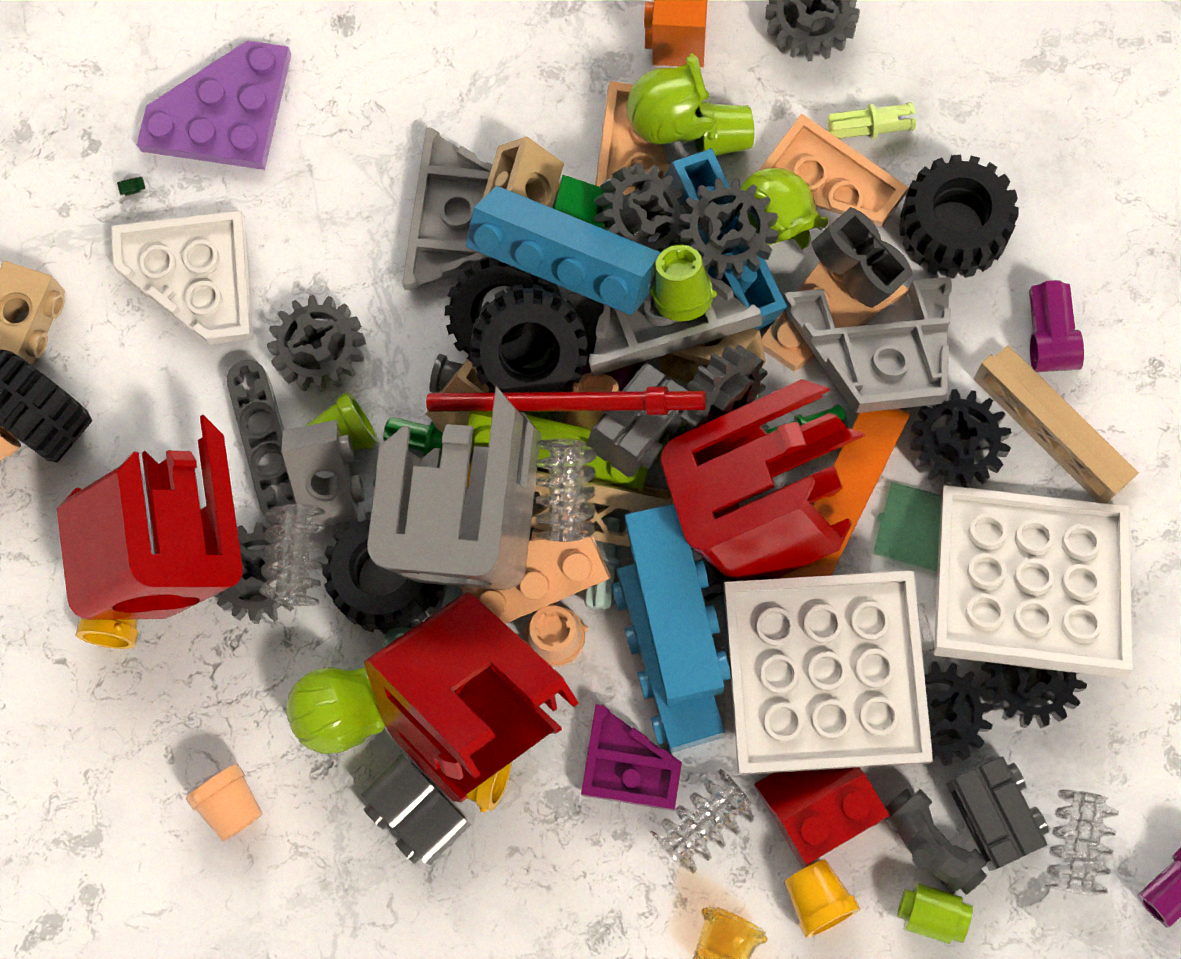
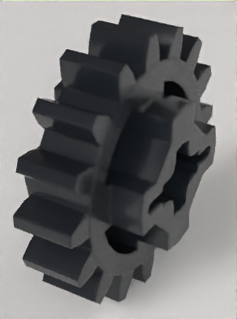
[909,389,1012,488]
[924,661,993,766]
[981,662,1087,728]

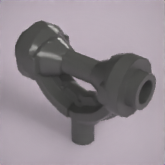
[885,788,987,895]

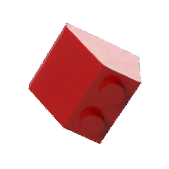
[754,767,890,868]

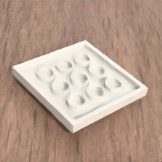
[934,485,1132,679]
[723,571,933,775]

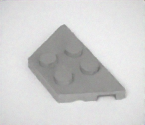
[402,128,493,291]
[589,270,762,377]

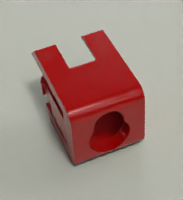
[661,379,866,582]
[57,414,243,620]
[364,592,579,802]

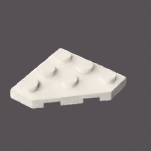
[111,210,253,344]

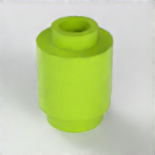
[897,883,973,944]

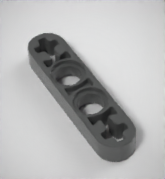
[227,359,300,527]

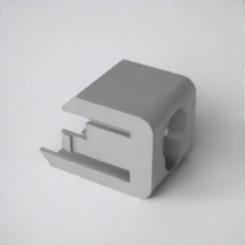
[368,386,541,590]

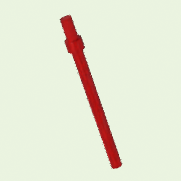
[426,386,706,415]

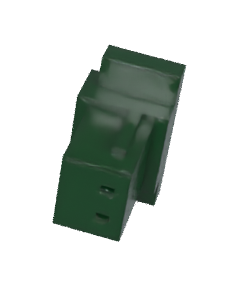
[117,176,146,196]

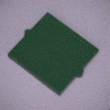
[873,482,941,571]

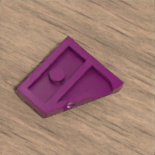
[581,704,682,811]

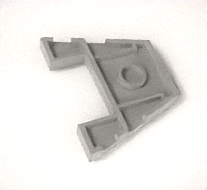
[783,277,952,413]

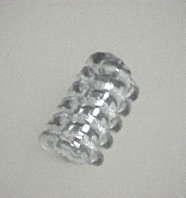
[536,438,596,542]
[260,504,326,606]
[649,769,755,874]
[1044,790,1119,896]

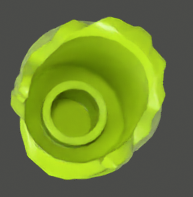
[626,53,716,144]
[740,168,828,260]
[286,667,385,754]

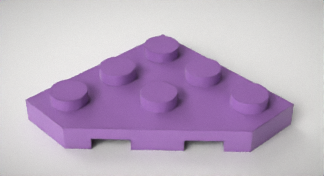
[137,41,292,170]

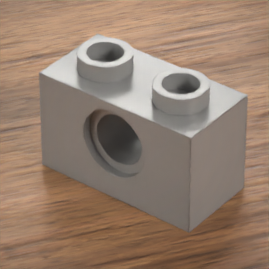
[281,420,365,531]

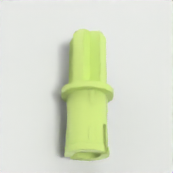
[827,102,916,139]

